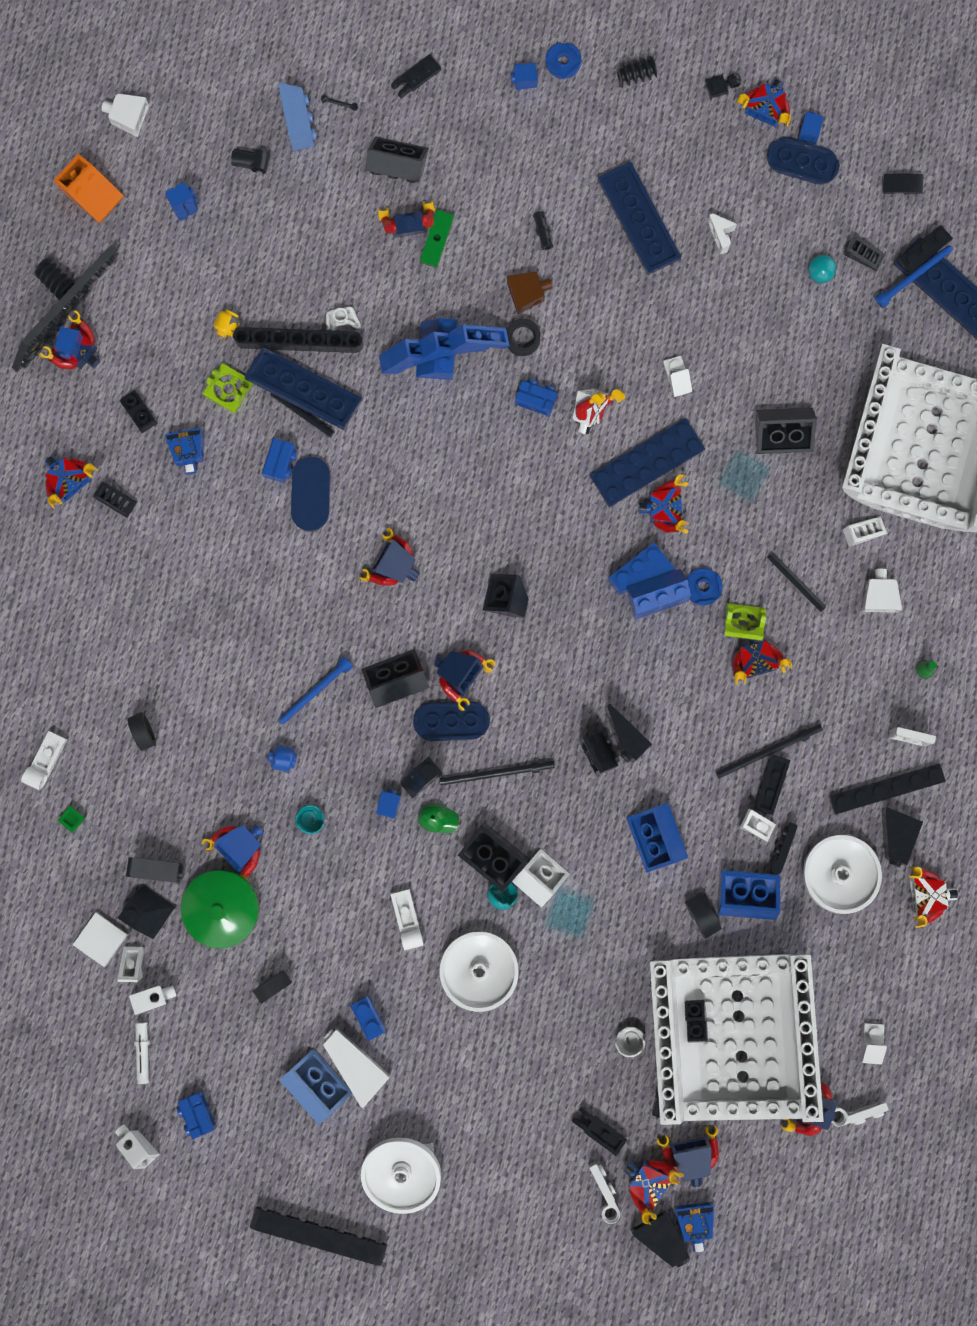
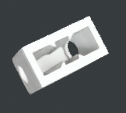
[102,94,149,137]
[862,569,902,613]
[129,985,176,1015]
[115,1125,160,1169]

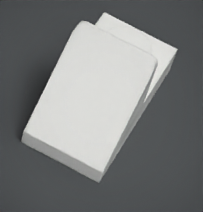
[707,214,737,255]
[663,356,692,397]
[740,809,776,842]
[117,947,144,982]
[862,1023,887,1064]

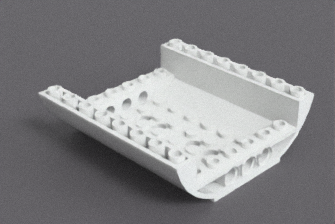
[842,344,977,532]
[650,954,824,1125]

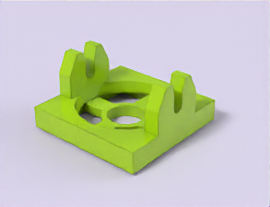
[202,363,254,414]
[724,603,766,641]

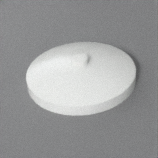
[803,835,882,914]
[440,932,518,1012]
[361,1138,441,1214]

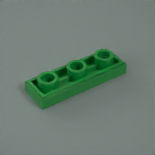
[420,210,454,268]

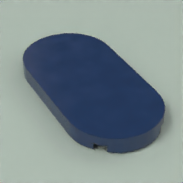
[767,137,840,185]
[291,457,330,532]
[413,701,490,741]

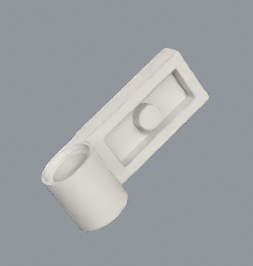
[21,731,67,790]
[391,889,424,951]
[831,1101,889,1127]
[588,1162,620,1224]

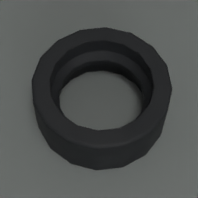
[506,319,541,356]
[127,712,156,751]
[253,970,292,1004]

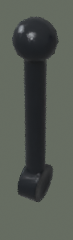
[321,95,358,111]

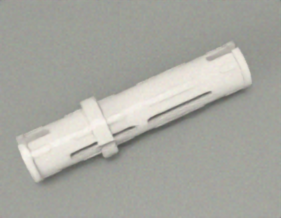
[134,1022,150,1084]

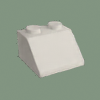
[512,849,570,908]

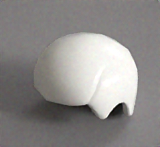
[615,1027,646,1057]

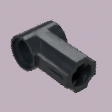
[231,149,270,174]

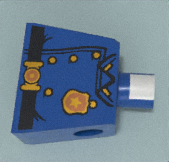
[165,428,204,475]
[674,1202,714,1252]

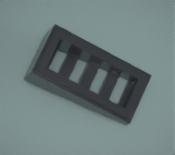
[844,235,885,271]
[93,481,137,518]

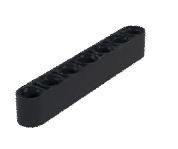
[233,327,364,353]
[250,1207,387,1266]

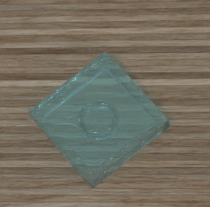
[719,451,771,502]
[546,889,595,939]

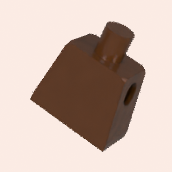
[506,272,553,314]

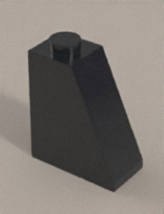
[401,757,442,799]
[881,807,923,868]
[126,857,185,883]
[630,1210,690,1267]

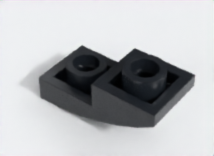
[883,173,924,195]
[119,390,158,433]
[684,892,722,938]
[685,1000,708,1043]

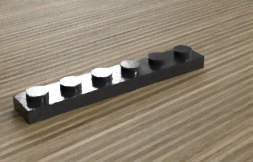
[829,763,946,815]

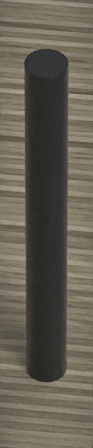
[270,393,335,438]
[768,553,826,612]

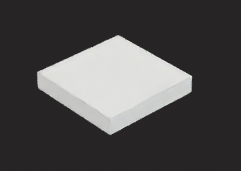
[888,727,936,747]
[73,912,128,967]

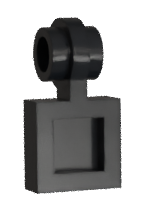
[705,73,741,99]

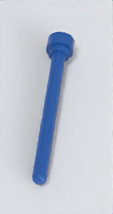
[874,245,953,309]
[279,656,353,724]

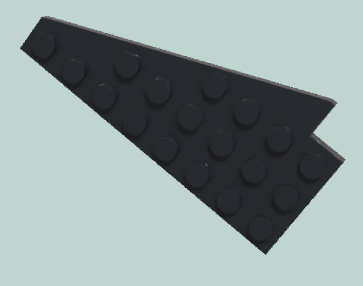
[12,245,117,372]

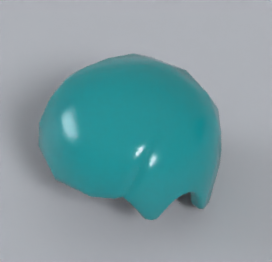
[808,254,837,284]
[295,805,325,835]
[487,883,519,910]

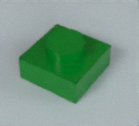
[58,806,86,833]

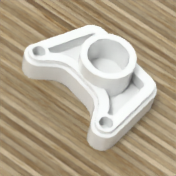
[326,306,361,331]

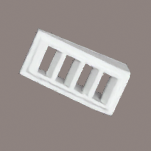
[843,516,887,547]

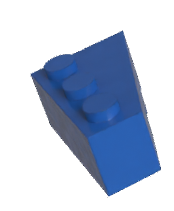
[608,543,676,596]

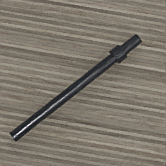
[715,724,823,779]
[439,761,555,786]

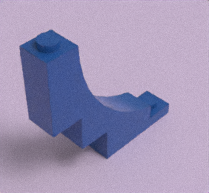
[379,324,509,374]

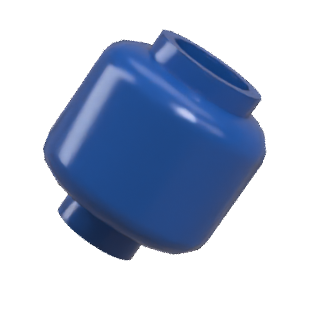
[267,745,297,772]

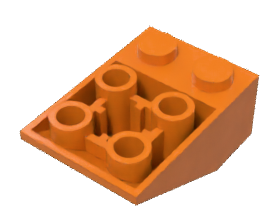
[53,154,124,224]

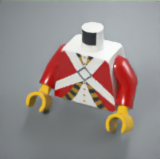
[573,388,626,434]
[909,866,958,928]

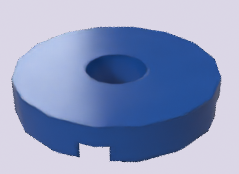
[545,43,582,79]
[687,568,722,606]

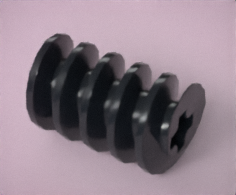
[617,56,657,88]
[35,257,75,299]

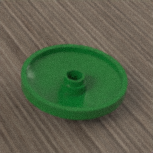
[181,869,259,948]

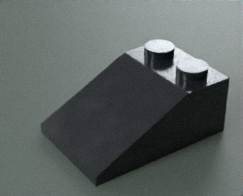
[605,703,652,763]
[580,731,620,777]

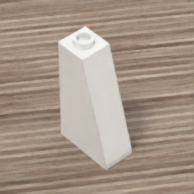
[323,1029,390,1108]

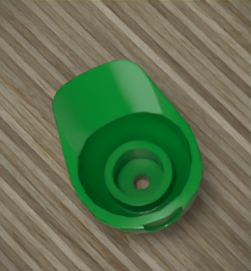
[418,803,459,833]

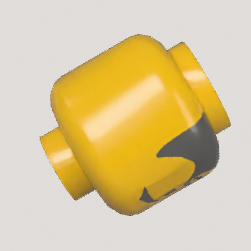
[213,309,241,338]

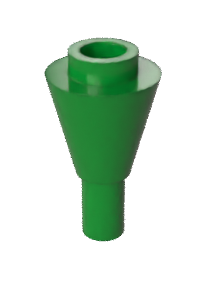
[916,660,937,679]

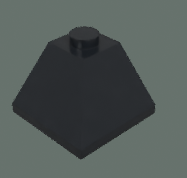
[483,574,529,618]
[118,885,176,939]

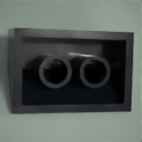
[365,136,429,183]
[755,408,817,454]
[361,649,430,708]
[458,822,530,892]

